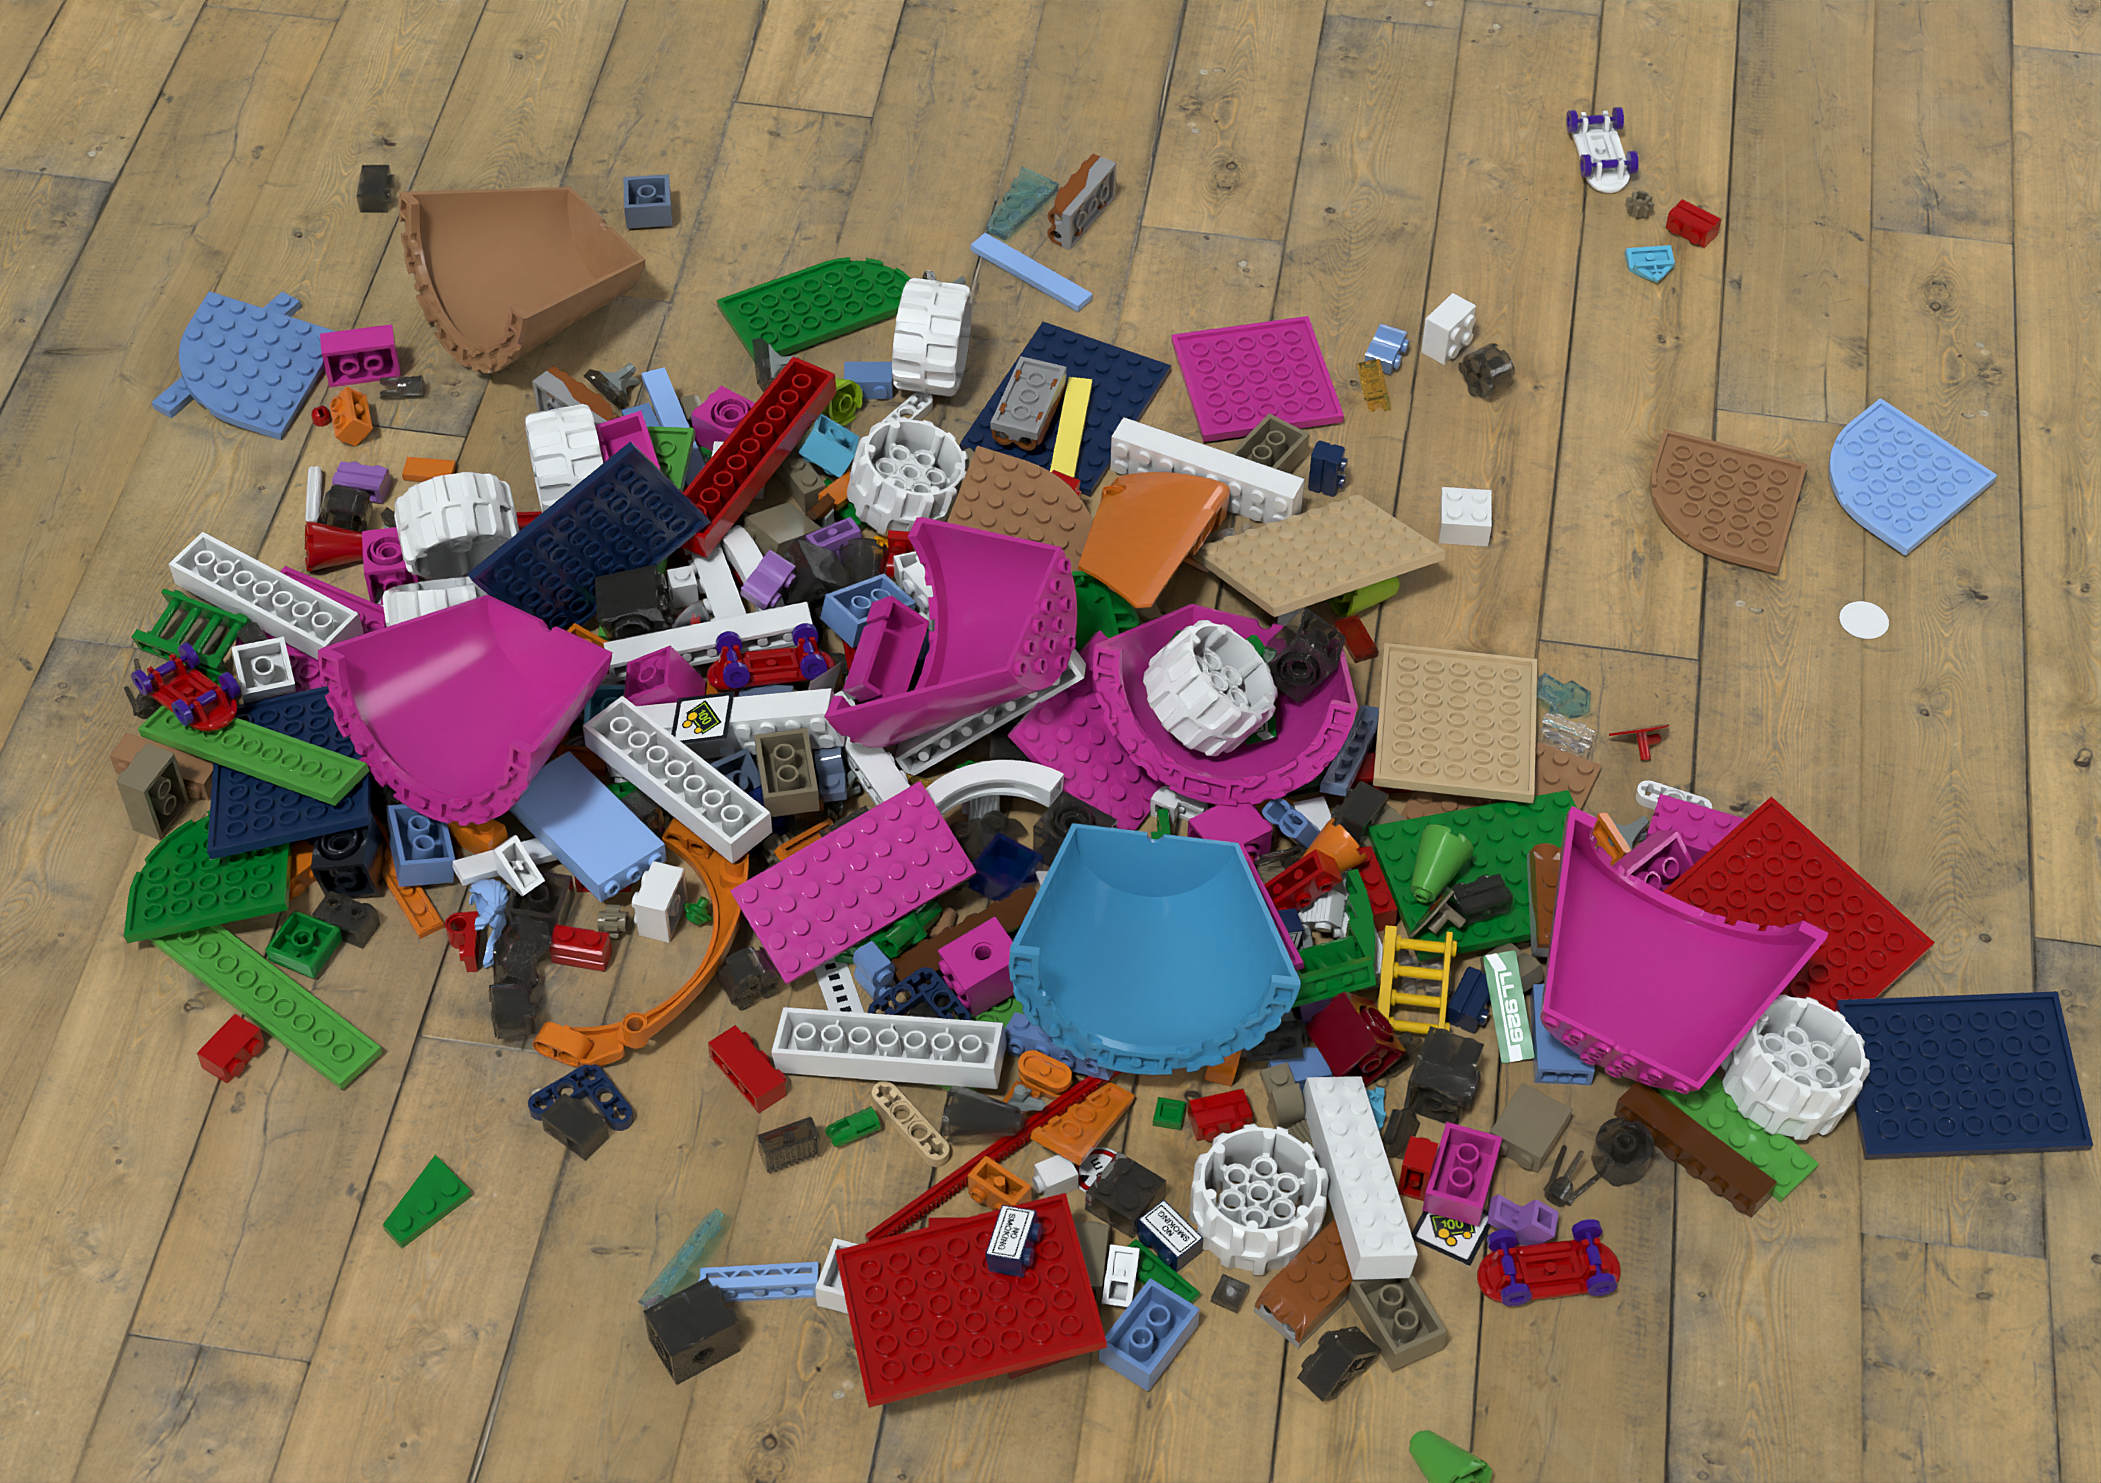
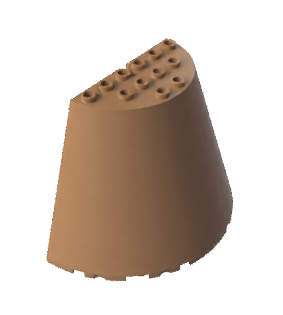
[399,187,646,373]

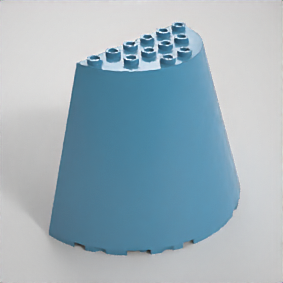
[1009,823,1301,1075]

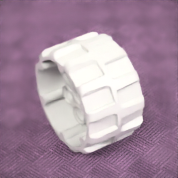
[892,278,972,396]
[525,404,603,513]
[846,417,969,536]
[394,472,519,580]
[383,576,488,627]
[1143,620,1278,756]
[1721,994,1870,1140]
[1189,1124,1329,1275]

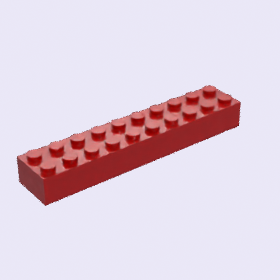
[680,356,836,558]

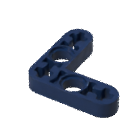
[868,967,972,1021]
[528,1064,633,1131]

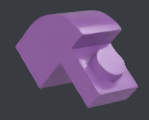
[1487,1194,1559,1245]

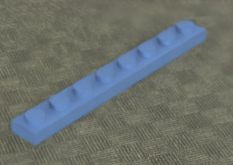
[152,292,301,418]

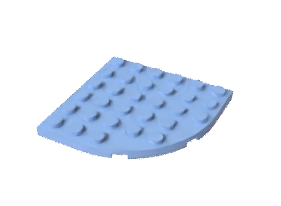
[1828,398,1997,556]

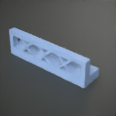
[699,1262,819,1304]

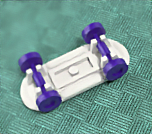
[1566,107,1638,193]

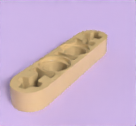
[872,1081,950,1167]

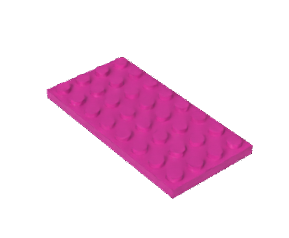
[730,781,977,986]

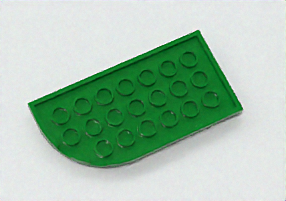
[717,257,911,365]

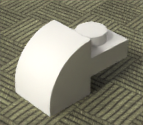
[1150,785,1208,825]
[1102,1244,1140,1307]

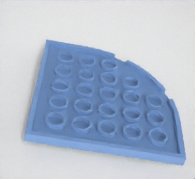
[179,291,336,440]

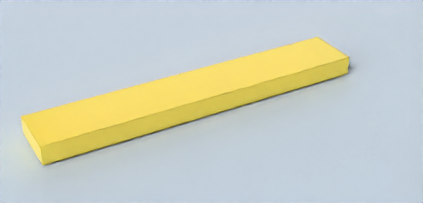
[1050,377,1092,478]

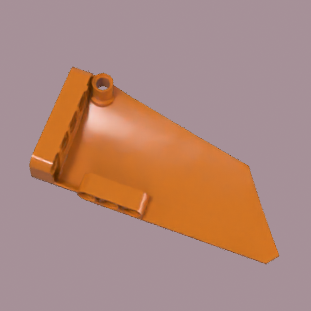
[1077,472,1230,608]

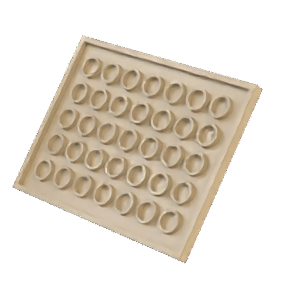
[1193,495,1445,617]
[1373,643,1537,803]

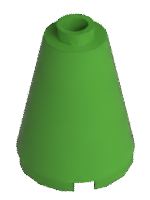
[1410,824,1474,903]
[1409,1430,1492,1483]

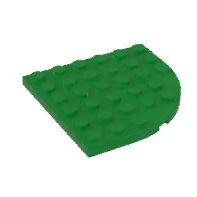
[124,810,293,944]

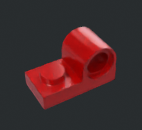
[886,530,915,579]
[445,911,481,972]

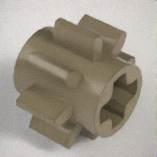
[1625,190,1655,219]
[761,833,790,866]
[598,905,628,938]

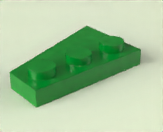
[383,1155,472,1249]

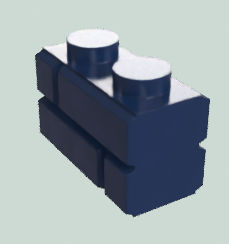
[1308,440,1348,497]
[1445,966,1491,1034]

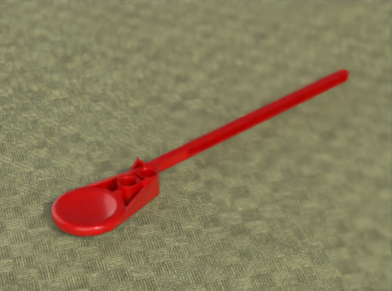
[865,1071,1122,1242]

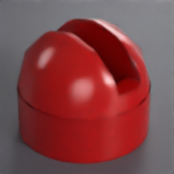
[311,405,332,427]

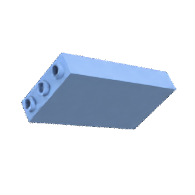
[509,751,667,902]

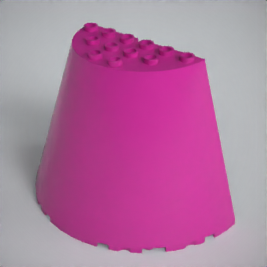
[824,517,1077,748]
[318,595,612,825]
[1093,604,1358,806]
[1540,806,1828,1094]

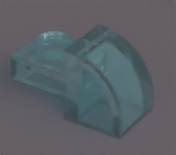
[1536,673,1591,719]

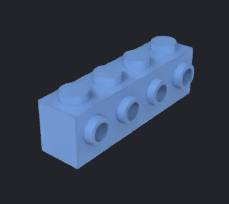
[1004,1012,1115,1081]

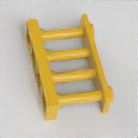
[1377,925,1457,1047]

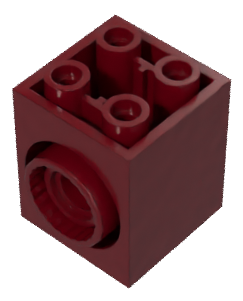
[1304,991,1406,1088]

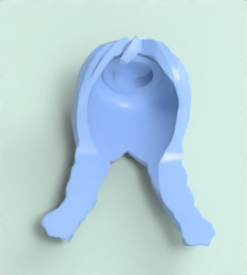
[469,879,512,968]

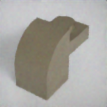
[1260,1062,1305,1130]

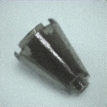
[839,538,889,587]
[943,1085,1025,1143]

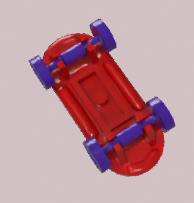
[707,623,836,690]
[131,642,241,731]
[1477,1219,1621,1306]

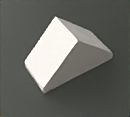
[493,835,545,896]

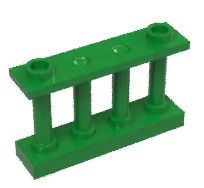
[131,588,256,673]
[1292,935,1377,1008]

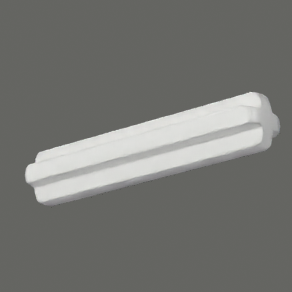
[305,466,322,523]

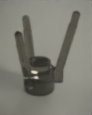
[124,658,162,719]
[1254,845,1306,869]
[1543,1145,1602,1207]

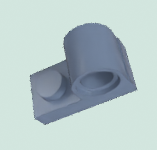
[814,747,847,803]

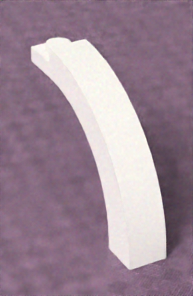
[719,525,785,612]
[926,760,1064,816]

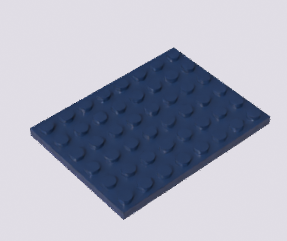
[959,321,1171,497]
[467,441,710,631]
[207,686,372,859]
[1835,991,2093,1159]

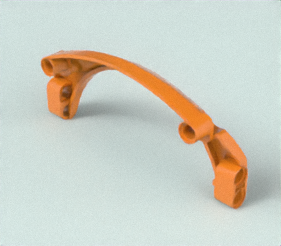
[532,817,750,1068]

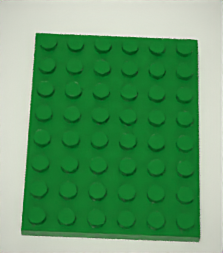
[1367,790,1577,961]

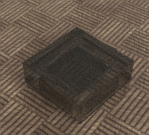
[1211,1274,1250,1314]

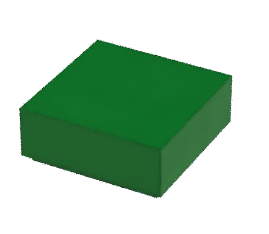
[1153,1097,1186,1131]

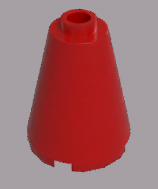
[304,521,363,571]

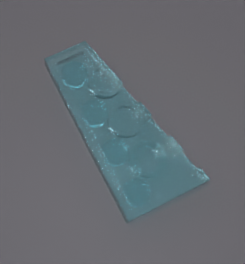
[986,166,1059,240]
[638,1208,725,1309]

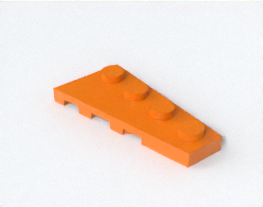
[1030,1082,1135,1166]

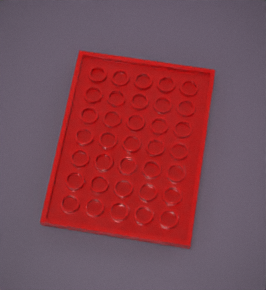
[1663,796,1935,1012]
[835,1193,1108,1408]

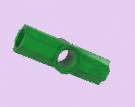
[878,900,942,959]

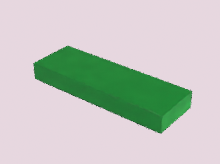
[1127,1239,1201,1304]

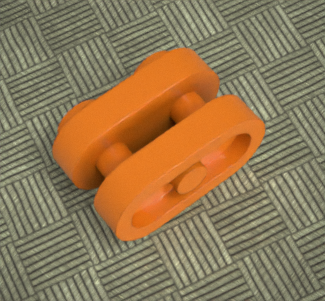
[1018,1050,1073,1101]

